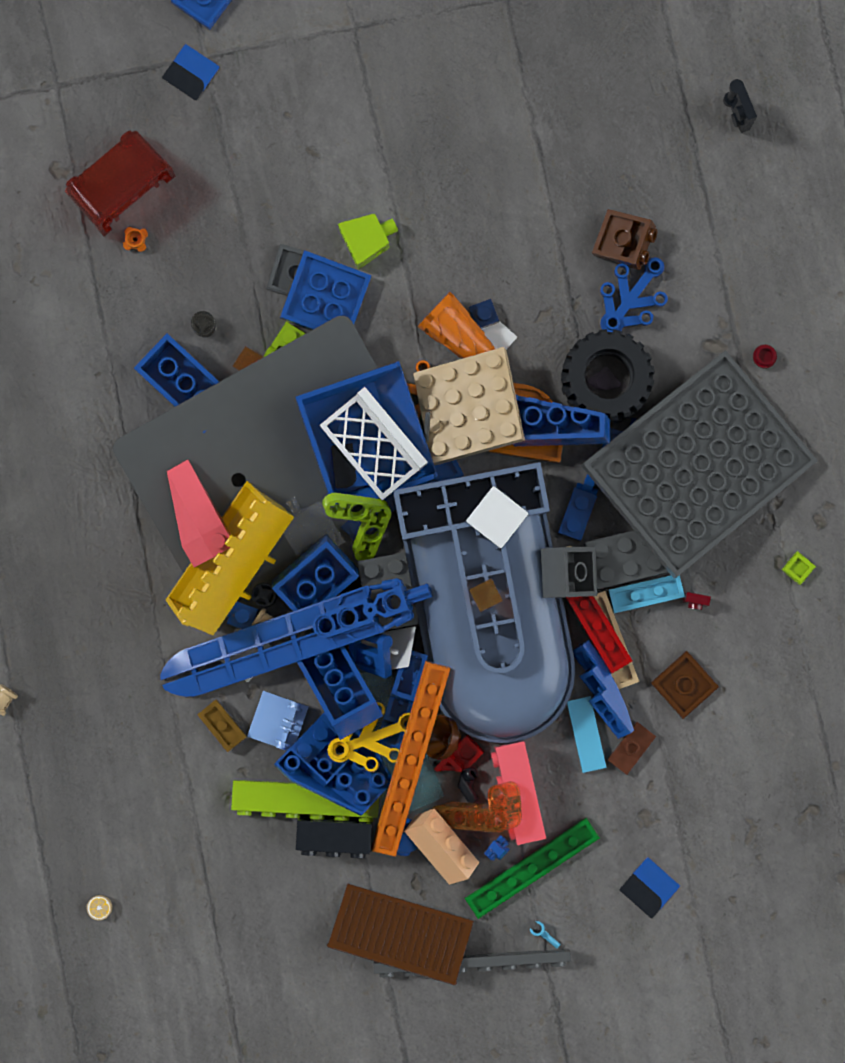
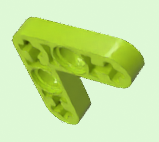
[322,493,391,561]

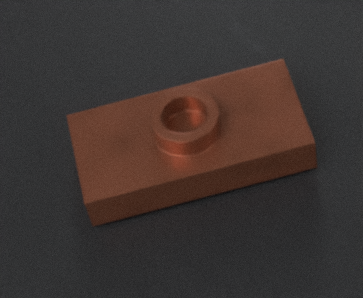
[607,722,656,775]

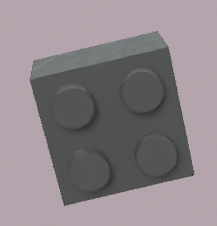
[541,547,597,598]

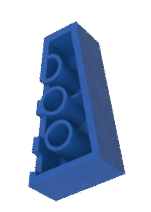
[513,394,610,447]

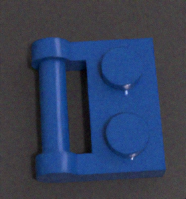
[349,634,393,679]

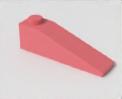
[167,460,231,567]

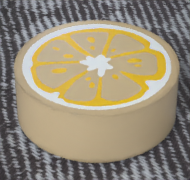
[87,895,112,920]

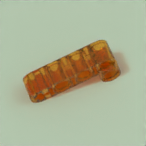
[431,781,522,832]

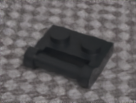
[723,79,757,133]

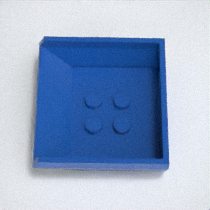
[295,361,438,510]

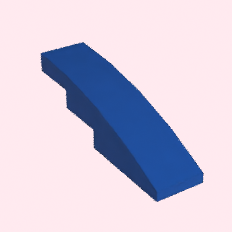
[573,640,634,739]
[377,651,428,752]

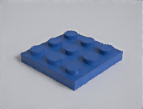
[280,250,372,330]

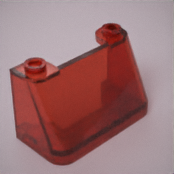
[65,130,176,237]

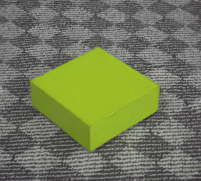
[781,551,816,585]

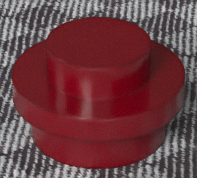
[753,344,777,369]

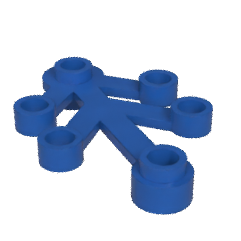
[600,257,668,332]

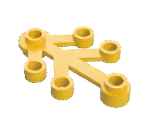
[327,702,410,772]

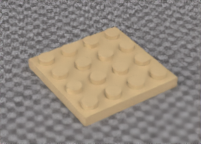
[413,347,525,466]

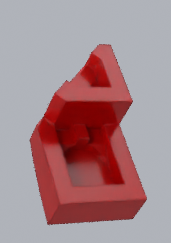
[434,734,485,772]

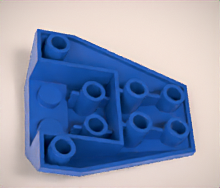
[274,712,392,816]

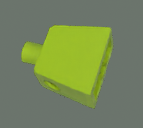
[338,214,398,269]

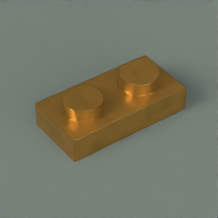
[197,699,247,753]

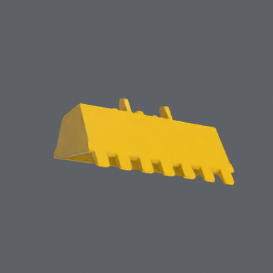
[166,481,294,635]

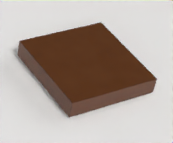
[650,651,719,719]

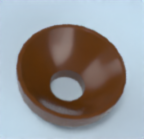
[426,715,461,760]

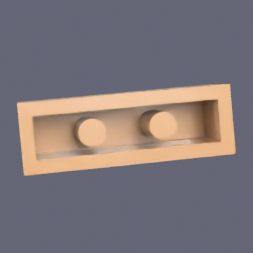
[404,809,479,885]

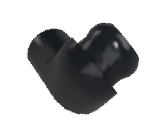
[458,767,479,805]

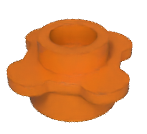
[123,227,148,252]

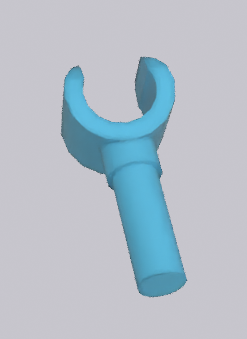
[530,921,560,949]

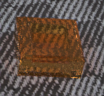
[469,578,503,612]

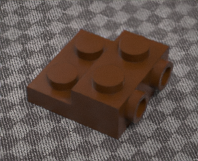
[592,209,658,270]

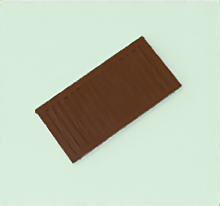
[327,884,474,986]

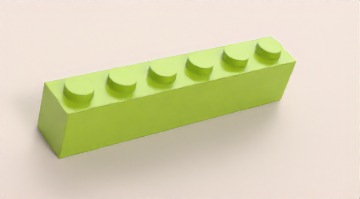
[231,780,380,822]

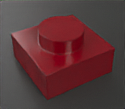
[682,592,711,610]

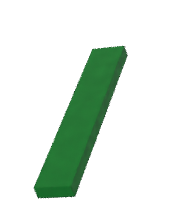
[465,818,600,919]

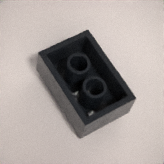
[295,818,373,858]

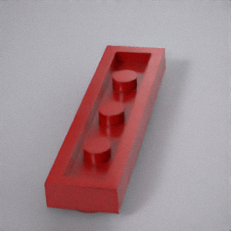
[565,596,633,674]

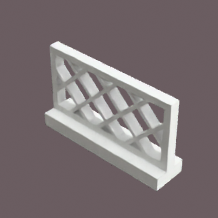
[320,387,427,500]

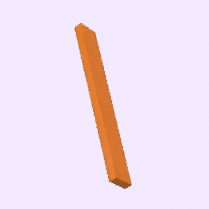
[371,661,451,857]

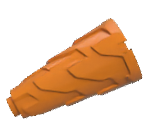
[418,292,495,358]

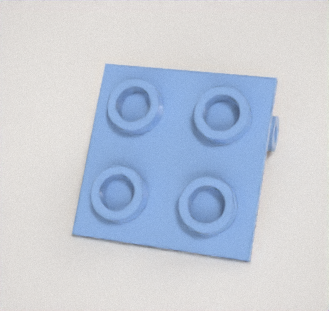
[247,691,309,750]

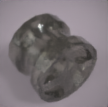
[191,311,217,338]

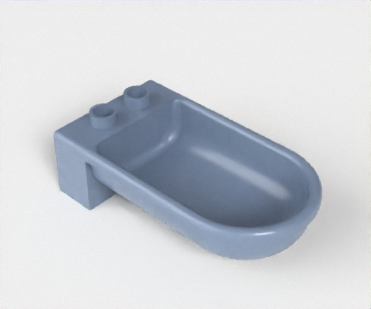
[393,462,575,743]

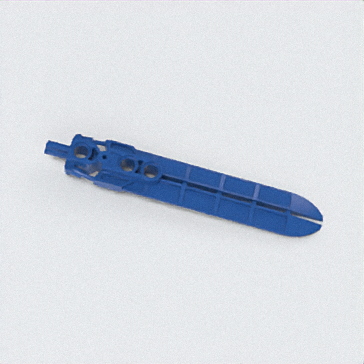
[160,578,433,697]

